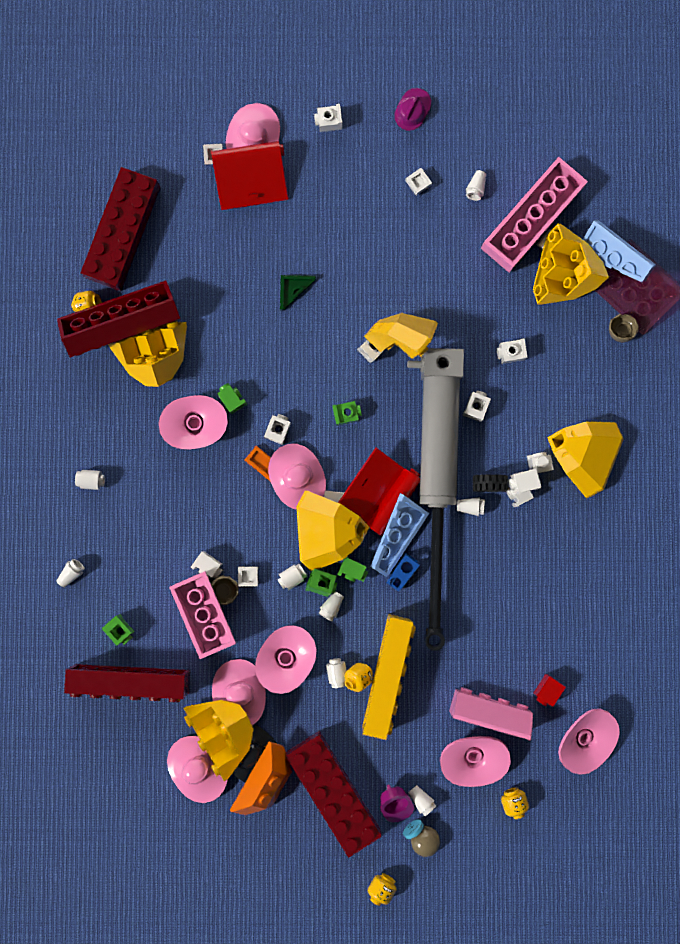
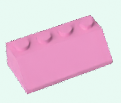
[169,571,236,659]
[449,687,533,740]

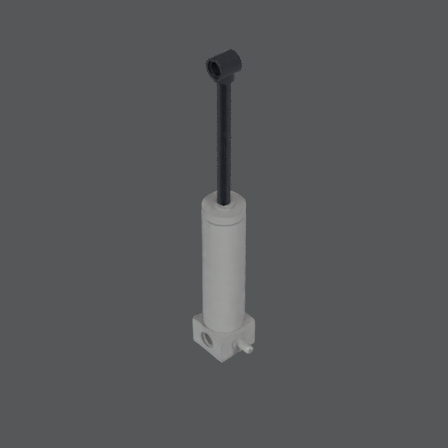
[407,348,464,651]

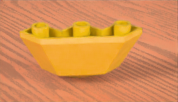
[533,223,609,305]
[364,313,438,359]
[108,320,187,387]
[547,422,624,498]
[296,491,369,571]
[184,700,253,782]

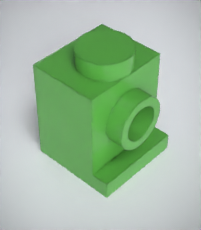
[217,383,247,414]
[332,401,362,426]
[337,557,368,582]
[305,569,337,597]
[102,614,134,646]

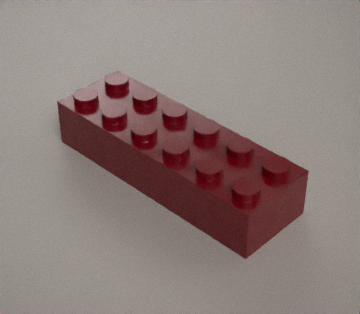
[80,167,161,291]
[57,280,180,358]
[64,664,190,702]
[286,731,382,858]

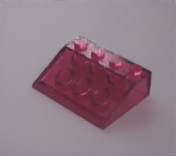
[595,239,680,335]

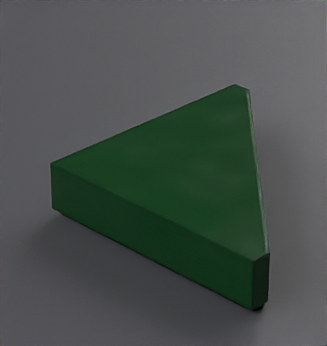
[280,275,316,311]

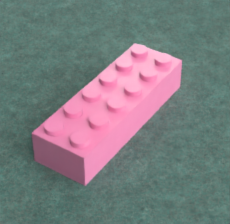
[481,157,588,273]

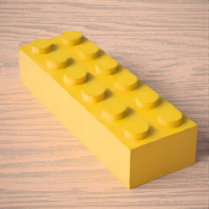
[362,614,416,740]

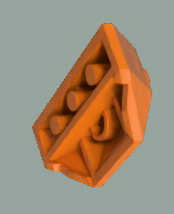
[230,741,292,815]

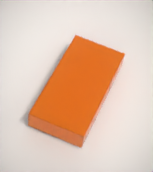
[245,446,271,482]

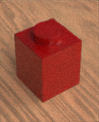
[533,674,566,706]

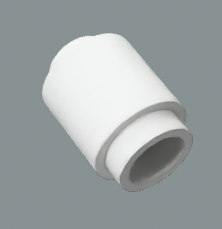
[75,470,105,490]
[278,564,307,590]
[326,658,347,688]

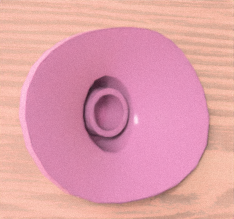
[226,103,280,149]
[159,395,228,449]
[268,444,326,509]
[255,625,316,694]
[212,659,266,726]
[558,709,620,775]
[167,736,227,803]
[440,736,510,787]

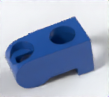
[386,553,420,592]

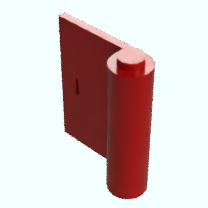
[211,141,288,210]
[338,447,420,537]

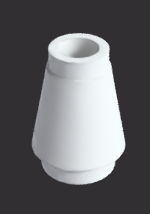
[466,170,486,201]
[457,497,485,516]
[56,559,84,588]
[319,592,344,621]
[408,785,436,816]

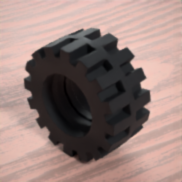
[473,474,508,492]

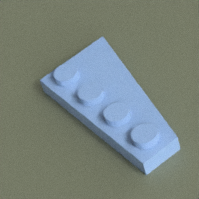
[582,220,656,282]
[370,493,429,577]

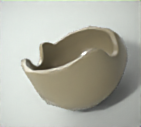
[608,314,638,343]
[211,575,239,605]
[411,826,440,857]

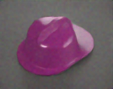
[395,88,431,131]
[380,784,414,822]

